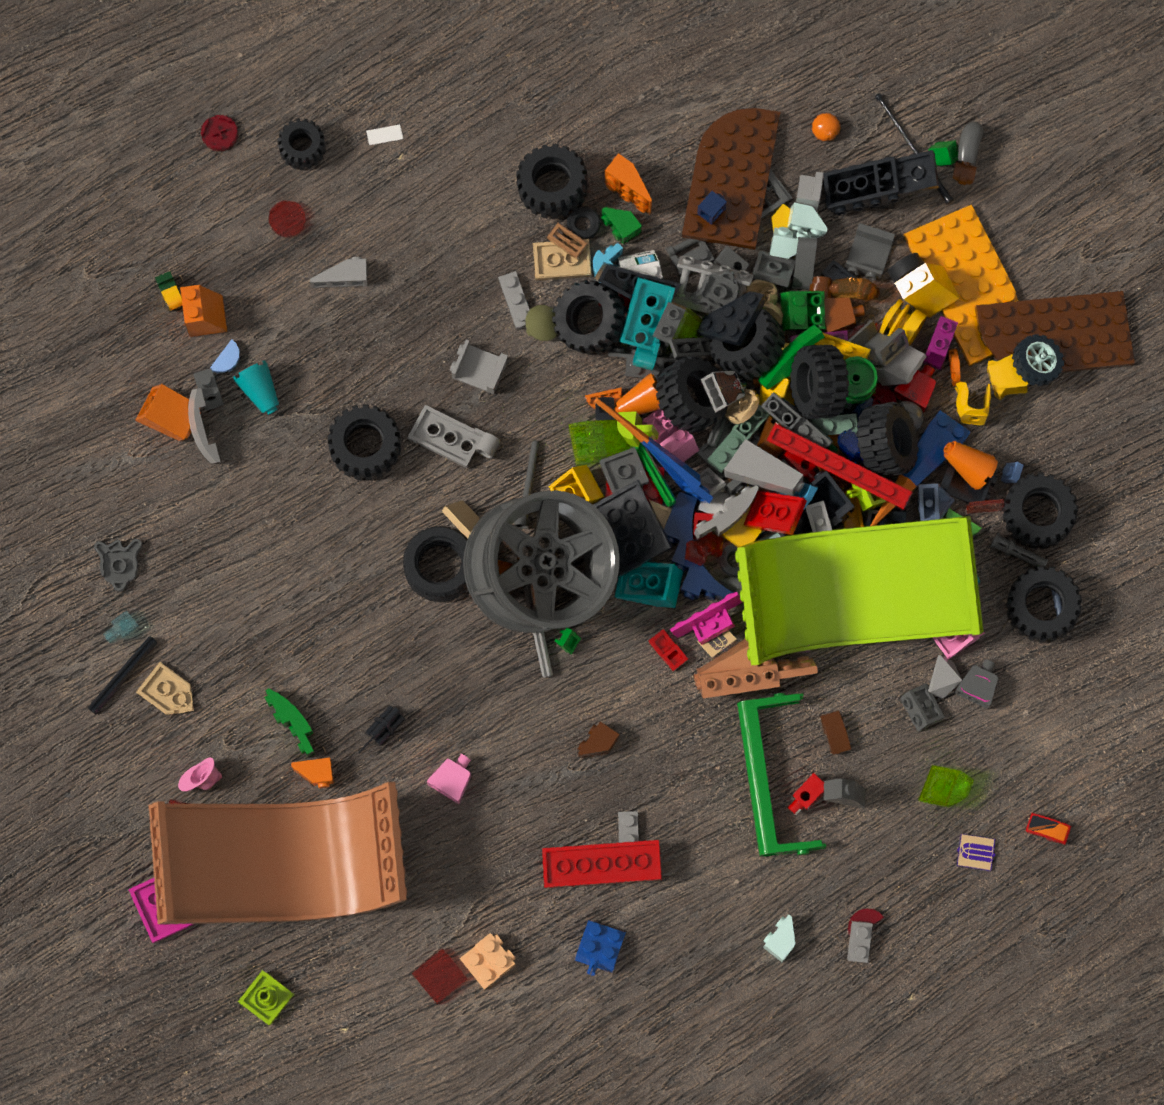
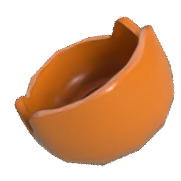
[812,113,840,141]

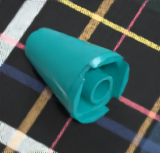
[233,360,279,415]

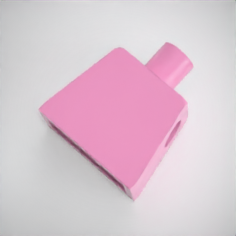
[427,754,471,804]

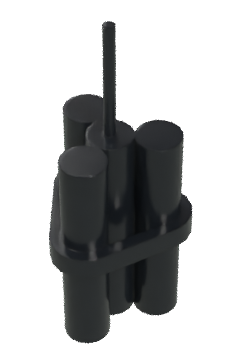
[358,705,405,754]

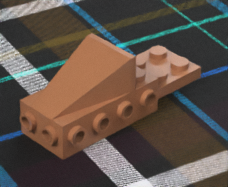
[694,639,818,698]

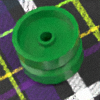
[845,356,878,404]

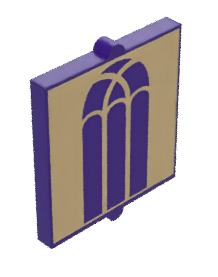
[957,834,995,871]

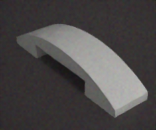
[188,388,220,463]

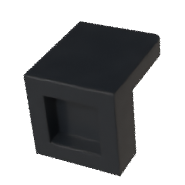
[595,397,615,420]

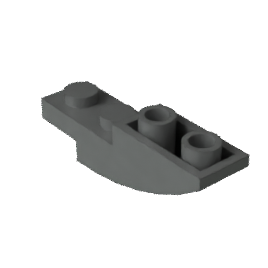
[761,392,834,449]

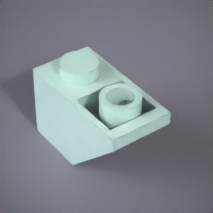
[787,202,828,238]
[770,227,811,259]
[764,915,795,962]

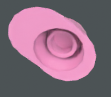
[178,758,222,791]

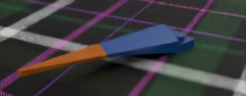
[594,397,714,504]
[870,410,971,526]

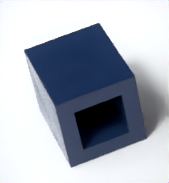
[697,191,727,225]

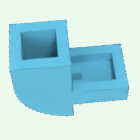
[593,243,623,283]

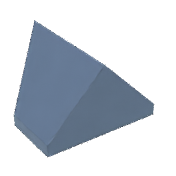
[917,483,955,521]

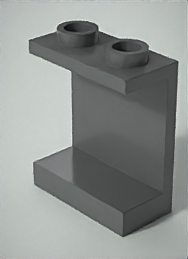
[845,223,895,281]
[652,302,685,352]
[848,320,909,367]

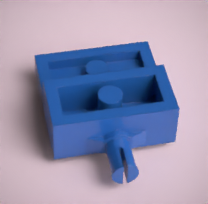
[575,920,625,976]

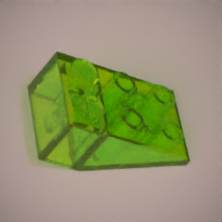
[568,420,630,466]

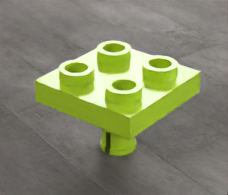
[238,970,294,1026]

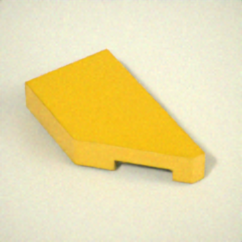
[771,204,790,233]

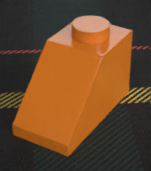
[291,757,334,788]

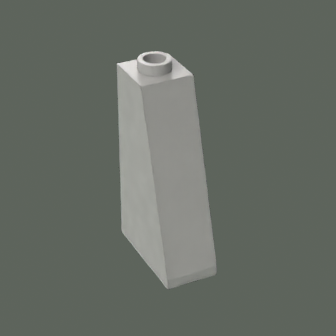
[724,439,804,496]

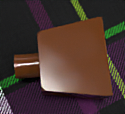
[824,297,865,332]

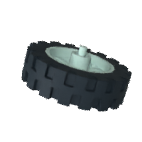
[1012,334,1064,386]

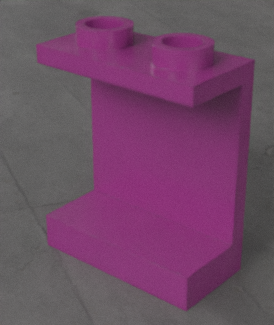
[923,316,958,370]

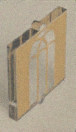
[696,630,739,660]

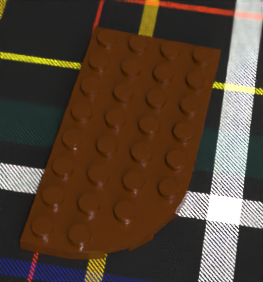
[682,108,780,250]
[975,291,1135,372]

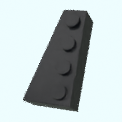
[595,262,682,306]

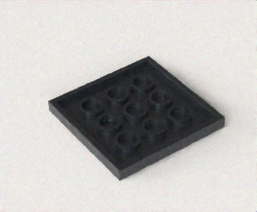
[593,480,672,579]

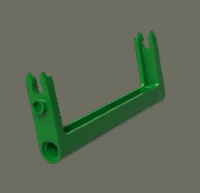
[737,693,826,857]

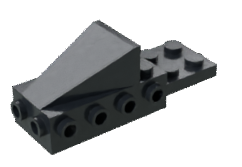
[823,150,939,215]

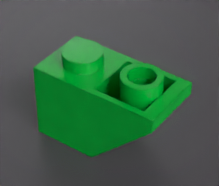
[601,207,642,244]

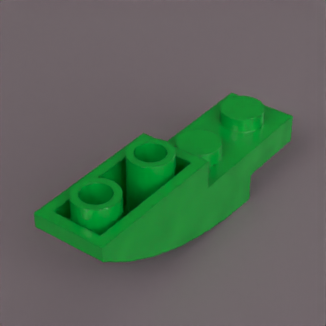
[264,688,315,758]

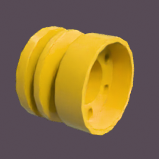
[879,299,928,346]

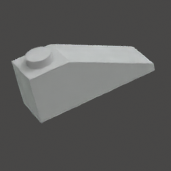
[310,257,368,288]

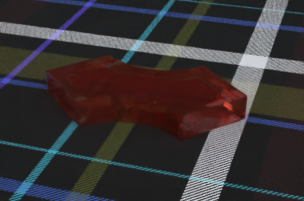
[685,533,724,566]

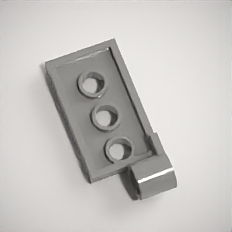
[408,405,501,468]

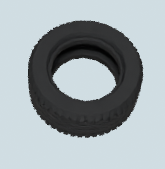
[403,526,468,602]

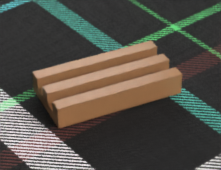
[547,223,588,260]

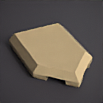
[136,662,194,715]

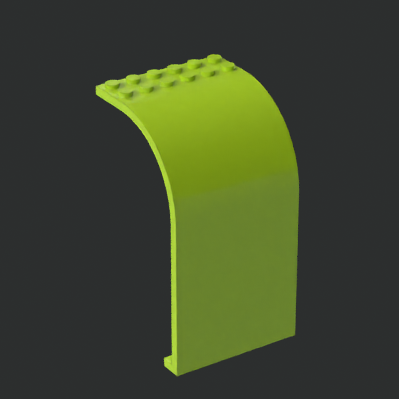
[735,516,984,665]

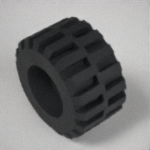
[278,118,326,170]

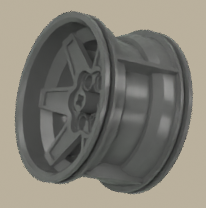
[463,491,619,633]

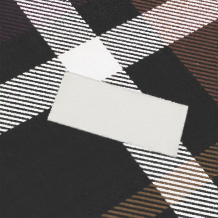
[367,125,403,145]

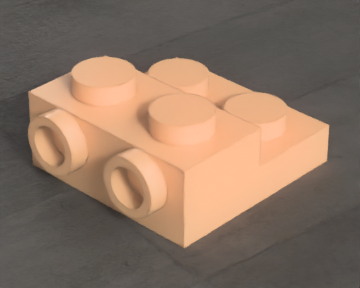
[460,933,516,990]

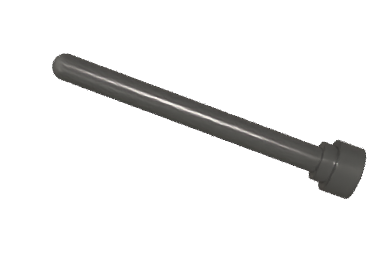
[514,440,539,529]

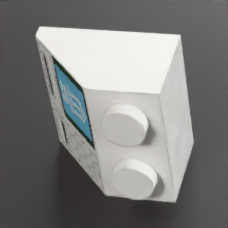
[618,250,663,278]

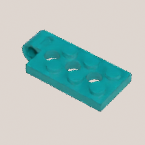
[619,277,675,371]

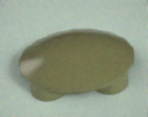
[525,305,558,341]

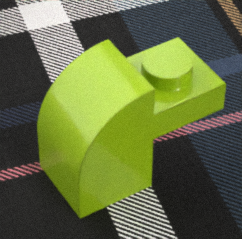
[617,412,659,447]

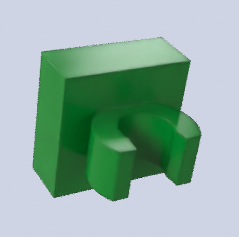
[554,628,581,655]

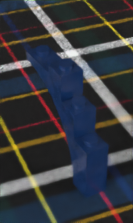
[664,492,738,607]

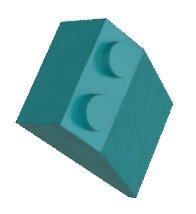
[615,562,683,608]

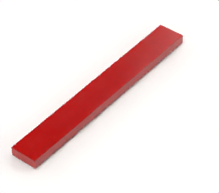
[767,423,913,510]

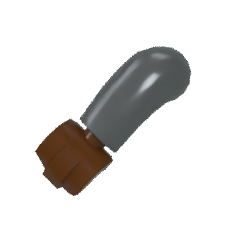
[952,122,984,185]

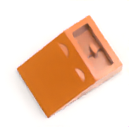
[605,153,652,215]

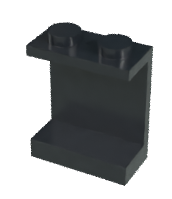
[941,463,998,507]

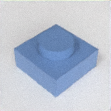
[1001,462,1024,484]

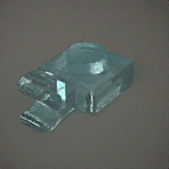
[103,611,139,643]

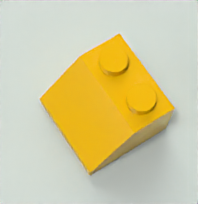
[549,464,604,505]

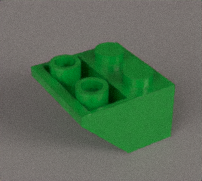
[781,291,825,331]

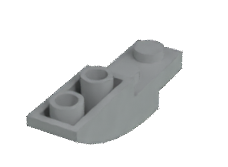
[694,485,759,539]

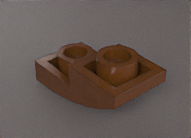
[820,710,851,755]

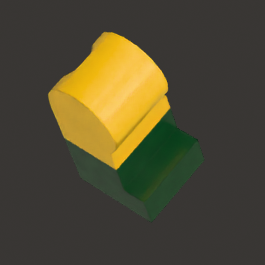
[155,271,182,311]

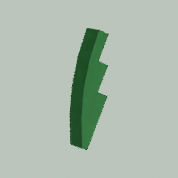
[758,325,825,390]

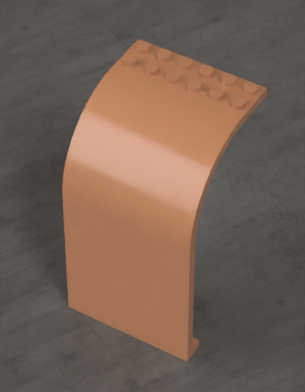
[149,782,407,924]

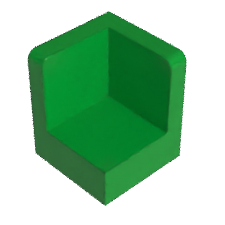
[928,141,959,166]

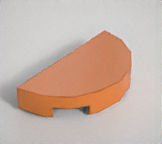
[948,349,960,386]
[585,387,622,409]

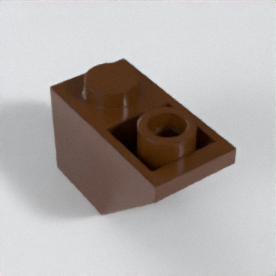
[577,721,619,759]

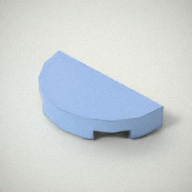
[210,339,240,373]

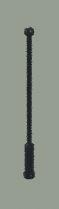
[875,93,954,205]

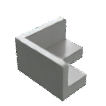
[796,172,823,212]

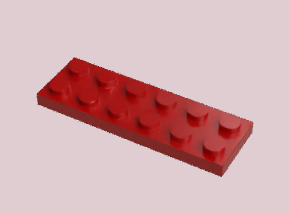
[542,840,662,888]

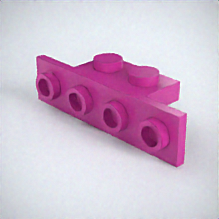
[670,592,743,645]

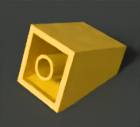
[895,263,960,318]

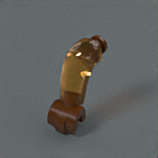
[809,276,880,301]

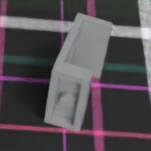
[450,339,508,394]

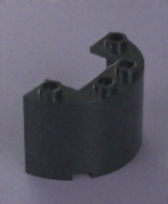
[778,470,855,537]

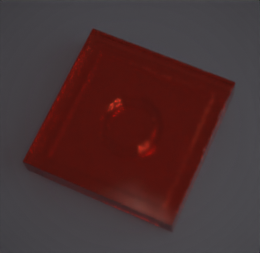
[412,948,468,1004]

